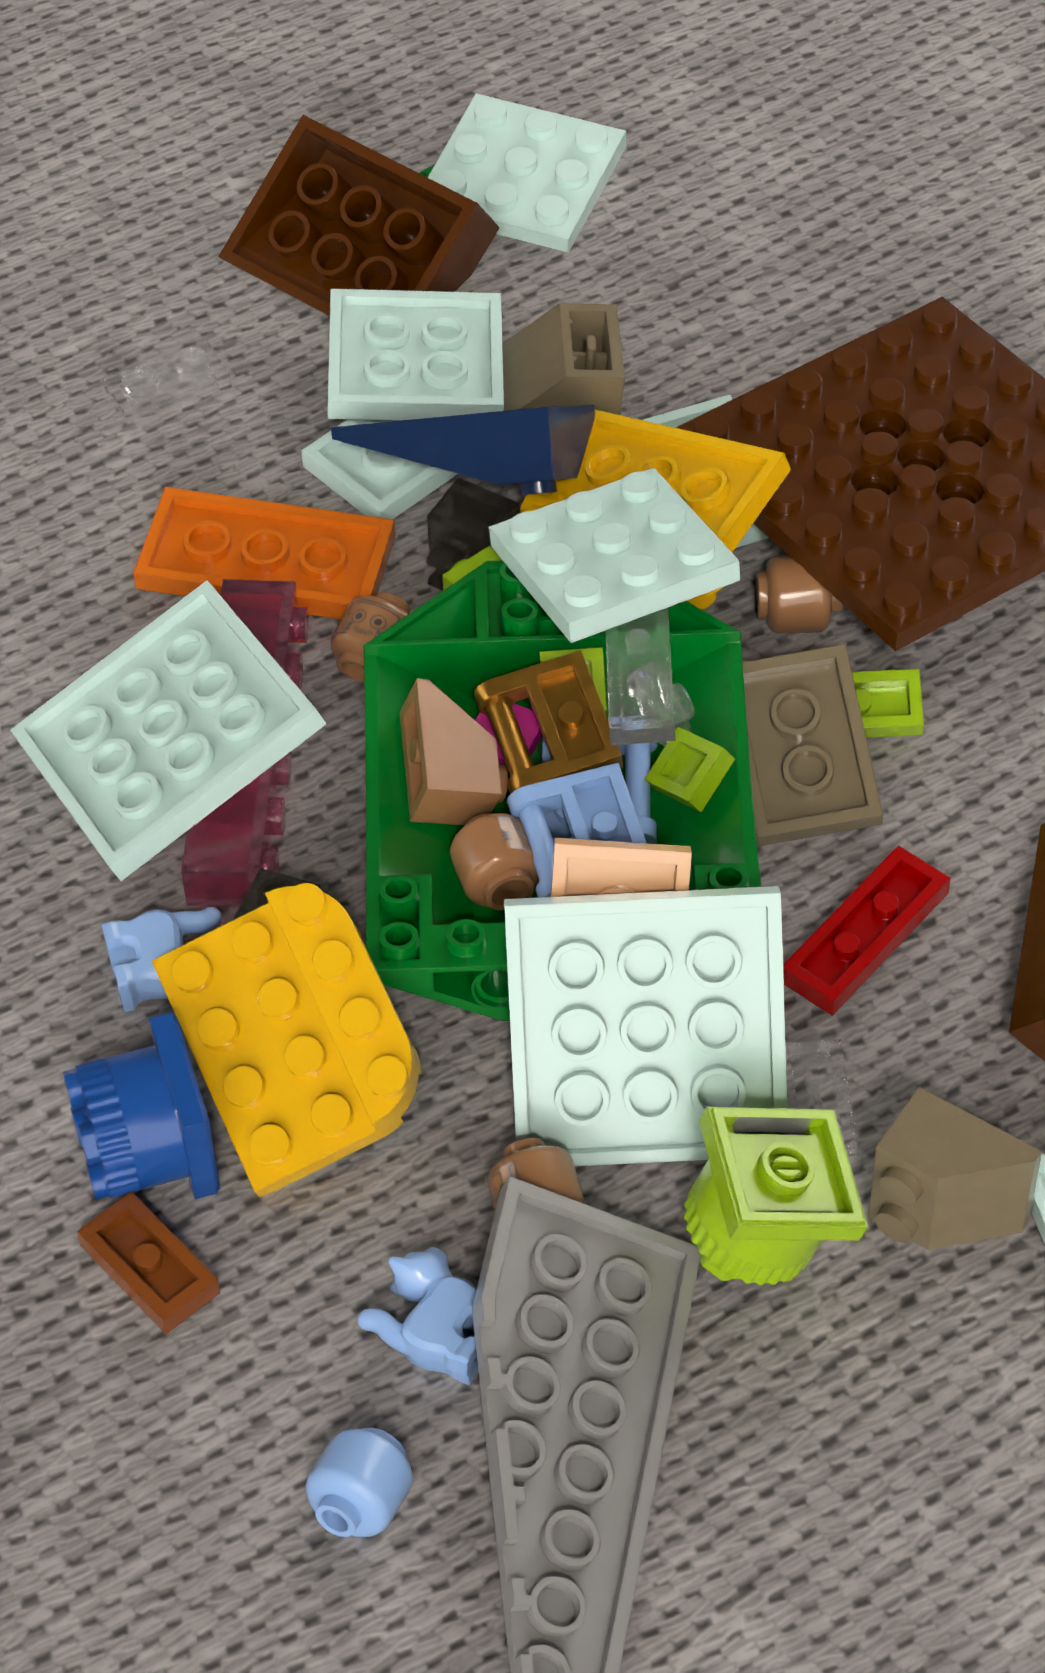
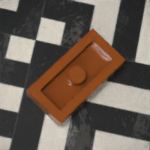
[77,1191,220,1334]

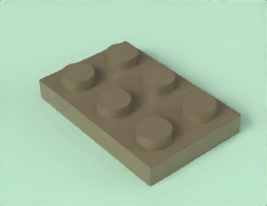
[743,644,883,847]

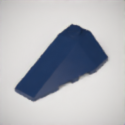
[331,405,595,495]

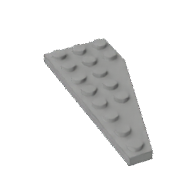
[472,1176,701,1673]

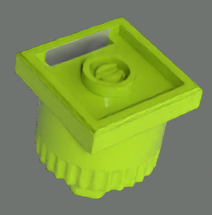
[684,1107,868,1286]

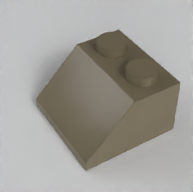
[868,1087,1042,1250]

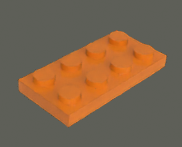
[133,487,396,619]

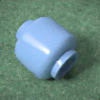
[305,1427,413,1537]

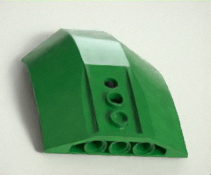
[363,560,762,1021]

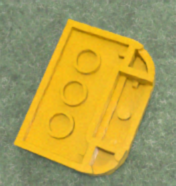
[520,410,791,610]
[151,883,422,1197]

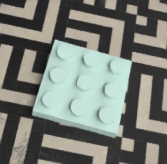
[428,93,626,253]
[328,289,504,421]
[489,468,740,643]

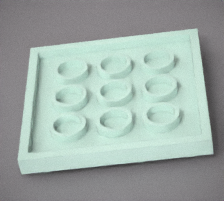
[10,580,326,881]
[504,886,787,1166]

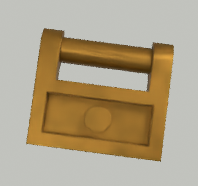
[474,650,623,794]

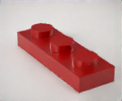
[783,845,951,1016]

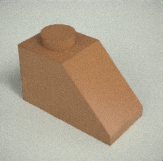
[399,679,508,825]

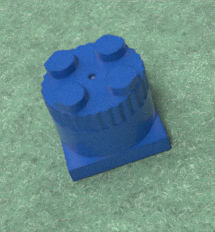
[62,1012,220,1200]

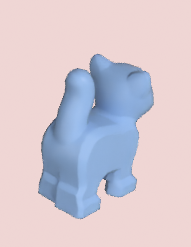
[101,907,222,1012]
[358,1247,478,1385]

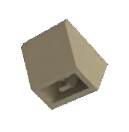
[502,303,625,415]

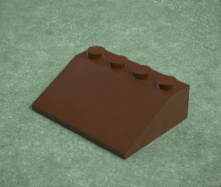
[218,115,500,317]

